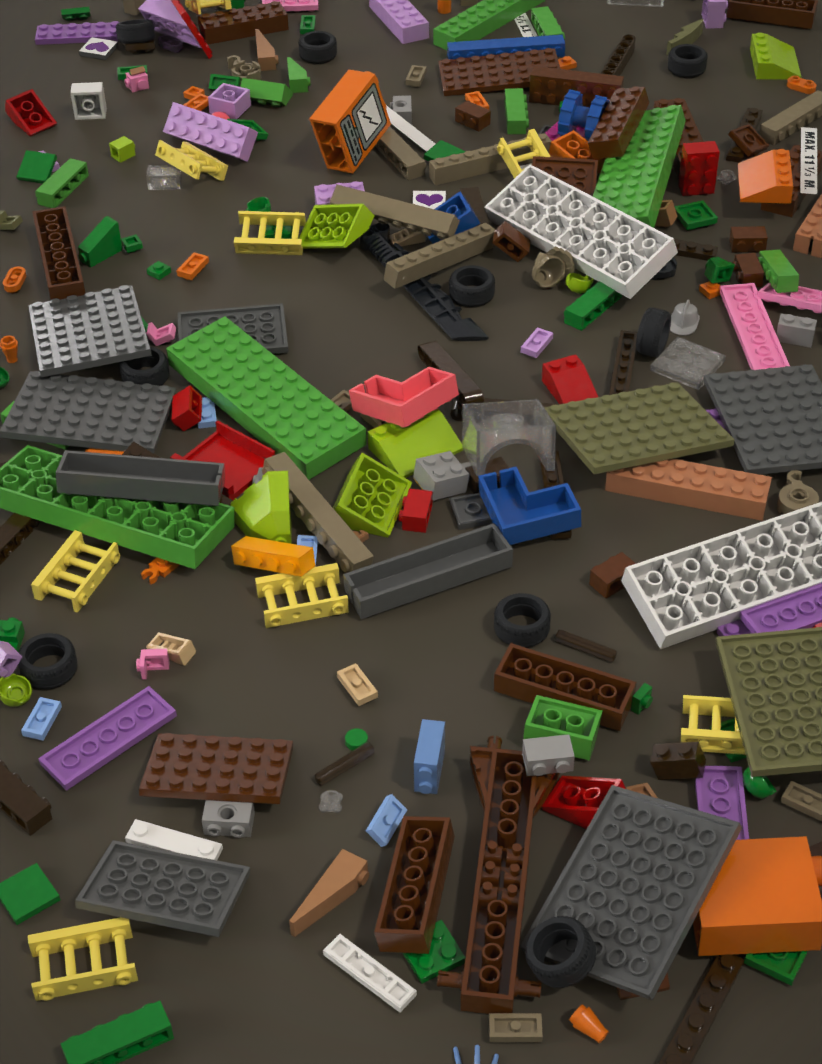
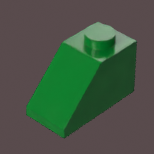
[704,257,735,284]

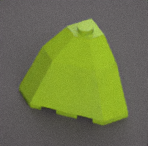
[230,471,292,544]

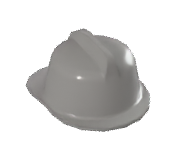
[670,299,700,336]

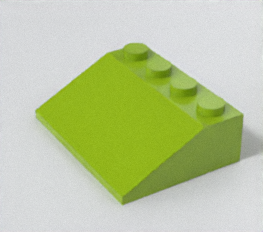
[750,32,801,80]
[299,204,375,248]
[368,409,464,478]
[333,453,412,538]

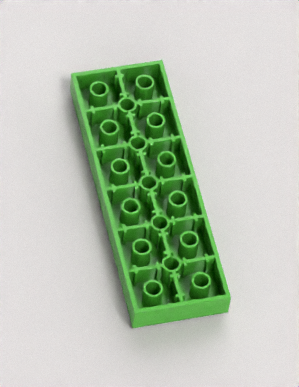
[592,105,686,228]
[166,316,367,480]
[0,445,234,569]

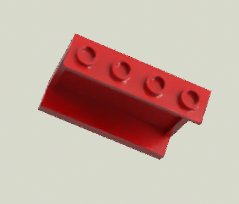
[170,420,275,500]

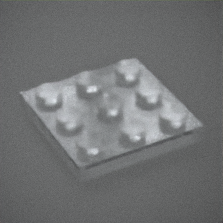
[650,337,726,390]

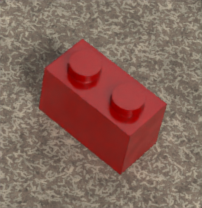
[171,385,202,431]
[399,488,433,533]

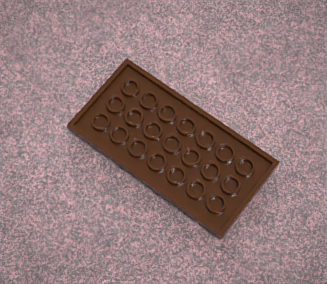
[438,48,560,96]

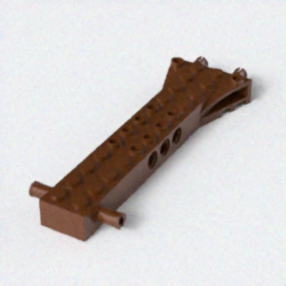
[437,736,561,1014]

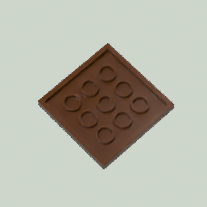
[532,156,598,196]

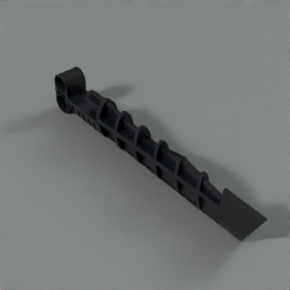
[360,223,489,341]

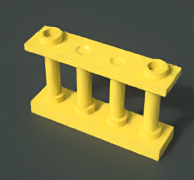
[185,0,232,15]
[497,129,550,179]
[155,140,228,181]
[234,211,306,255]
[31,530,120,613]
[255,563,349,628]
[681,695,746,755]
[28,917,138,1001]

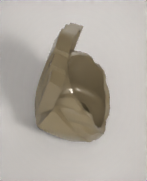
[532,246,575,289]

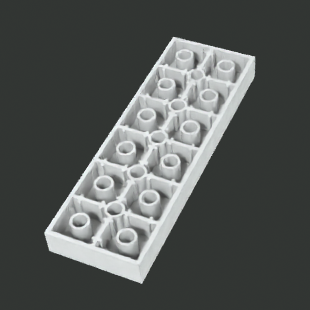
[484,165,678,299]
[621,502,822,649]

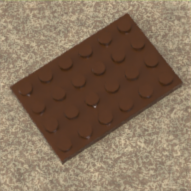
[139,733,293,804]

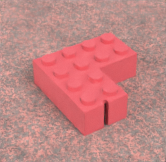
[349,367,459,427]

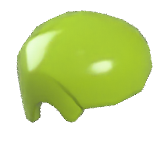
[566,273,593,294]
[0,673,32,707]

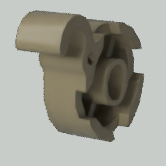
[227,55,261,85]
[777,470,819,515]

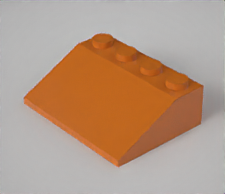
[737,149,793,204]

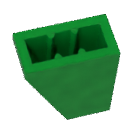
[78,216,122,267]

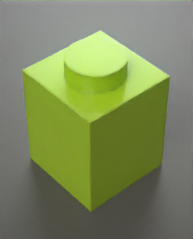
[109,136,136,163]

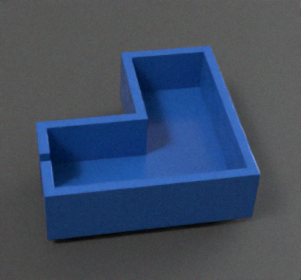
[478,467,581,545]

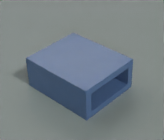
[414,719,445,794]

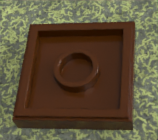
[728,124,769,157]

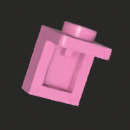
[125,72,149,93]
[146,322,176,346]
[136,649,170,680]

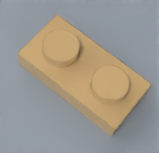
[337,663,378,706]

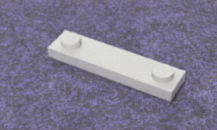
[125,819,223,860]
[323,934,417,1013]

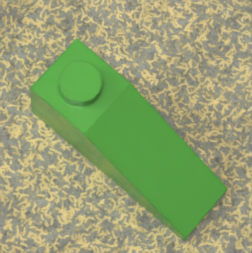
[287,57,311,93]

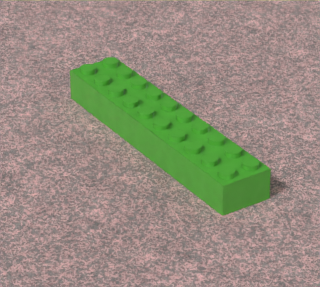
[433,0,546,50]

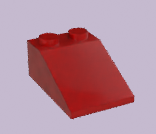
[5,89,57,137]
[542,354,598,404]
[542,775,626,829]

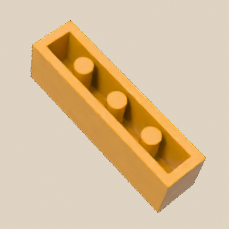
[231,536,315,577]

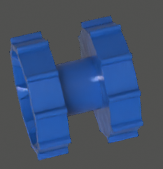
[558,89,609,141]

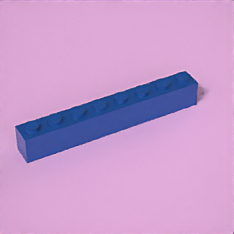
[447,35,565,59]

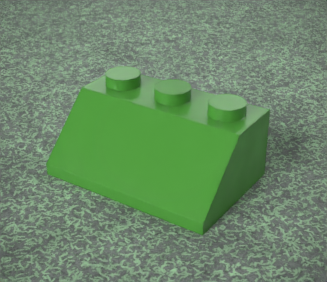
[240,78,293,107]
[524,695,602,761]

